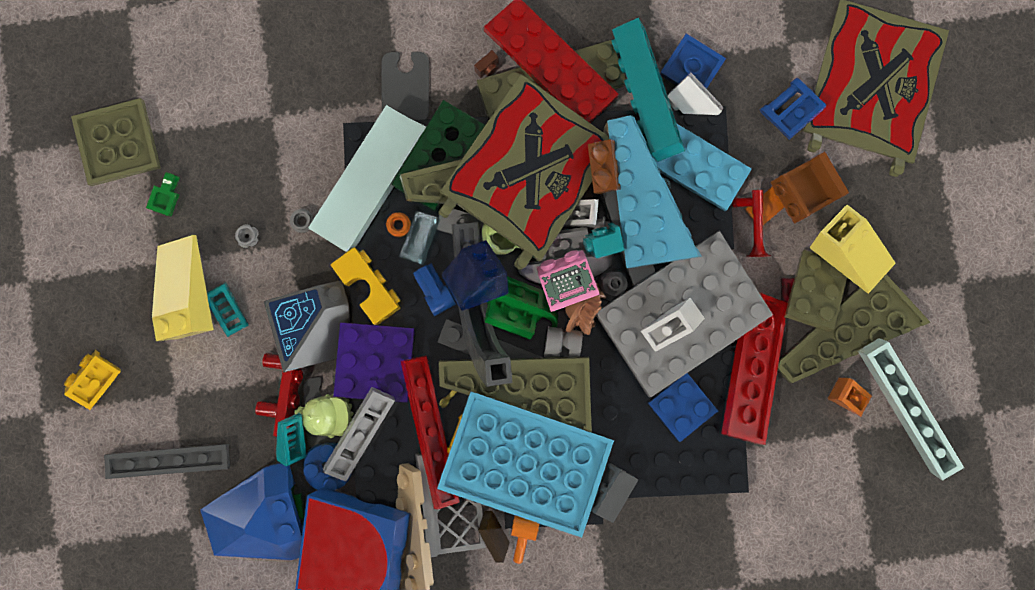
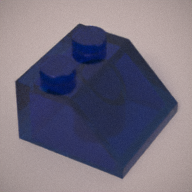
[442,240,509,311]

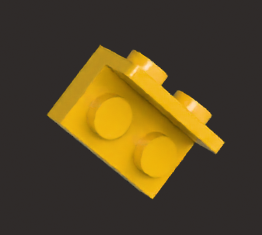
[64,350,121,410]

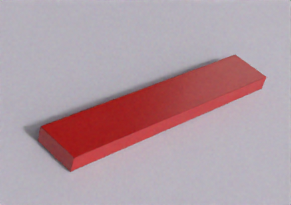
[401,355,460,510]

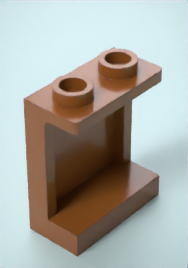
[770,152,849,224]

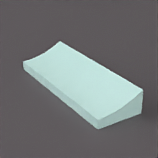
[308,105,426,252]

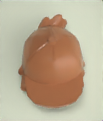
[565,282,606,335]

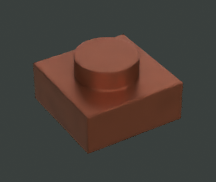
[474,50,499,78]

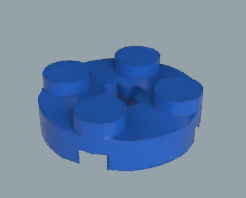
[303,442,352,491]

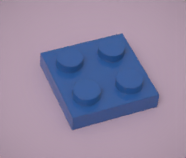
[660,33,726,89]
[648,373,718,442]

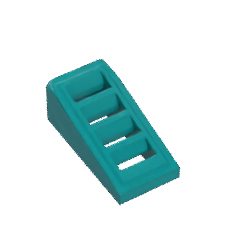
[207,282,249,337]
[276,413,306,466]

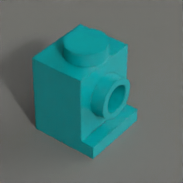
[583,223,625,259]

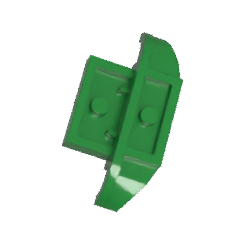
[465,273,559,339]

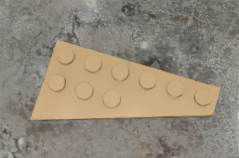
[396,463,434,590]

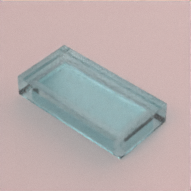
[399,211,440,265]

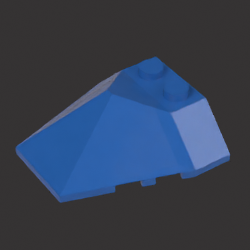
[200,463,303,560]

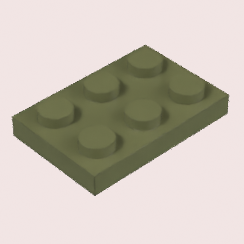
[784,250,847,332]

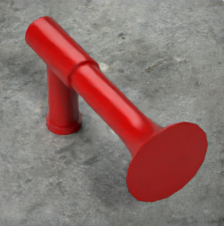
[732,190,771,257]

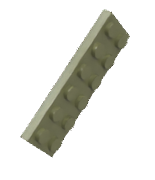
[477,40,626,119]

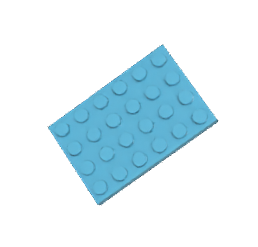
[437,391,614,538]

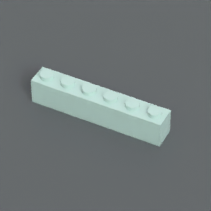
[858,338,964,480]

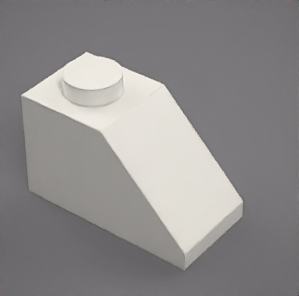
[667,73,723,115]
[641,298,705,352]

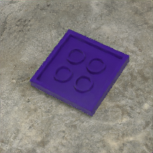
[333,323,415,403]

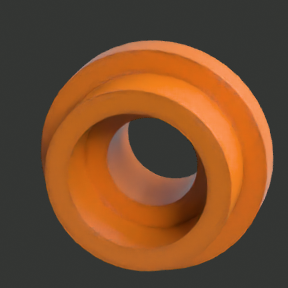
[386,212,411,237]

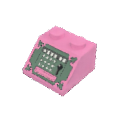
[537,250,599,312]

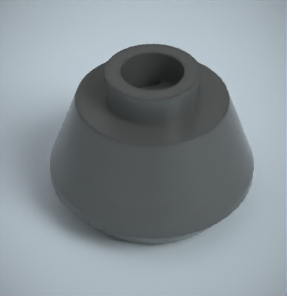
[597,268,631,302]

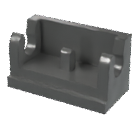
[591,461,638,523]

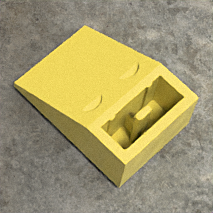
[810,205,896,294]

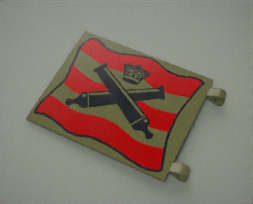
[803,0,949,177]
[439,74,610,270]

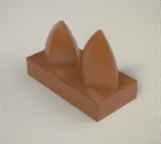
[588,139,621,194]

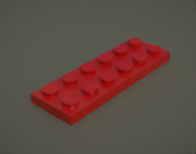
[484,0,619,123]
[721,292,788,445]

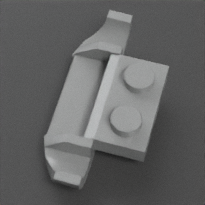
[518,227,614,284]

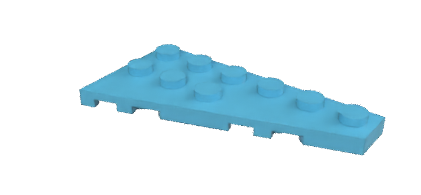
[607,115,702,268]

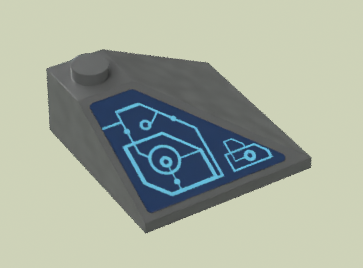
[264,280,350,373]

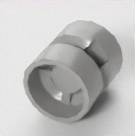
[544,326,583,358]

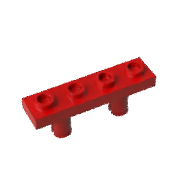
[255,353,303,437]

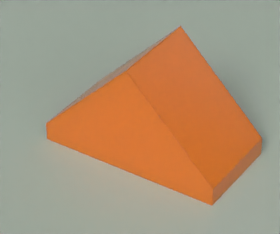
[828,378,872,417]

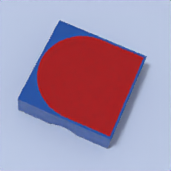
[295,488,410,590]

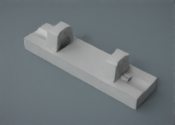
[323,387,395,481]

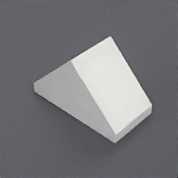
[564,199,599,230]

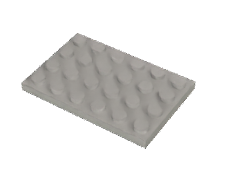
[596,231,773,397]

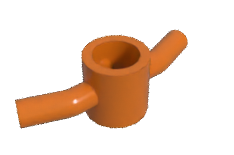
[511,515,539,564]

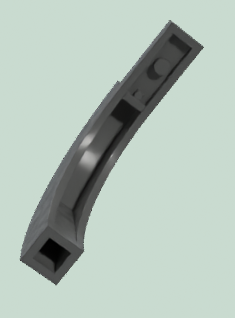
[451,222,513,387]

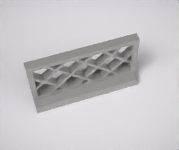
[415,453,486,557]

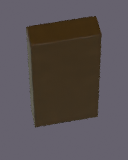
[478,510,510,563]

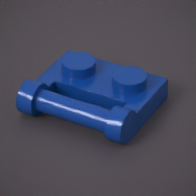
[760,78,826,140]

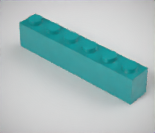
[611,17,685,162]

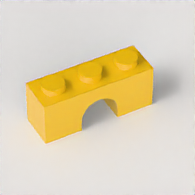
[330,247,401,326]

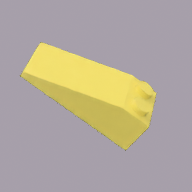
[152,235,214,341]

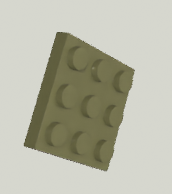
[71,98,161,186]

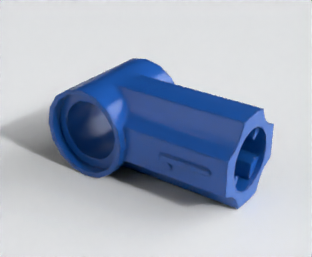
[413,263,456,316]

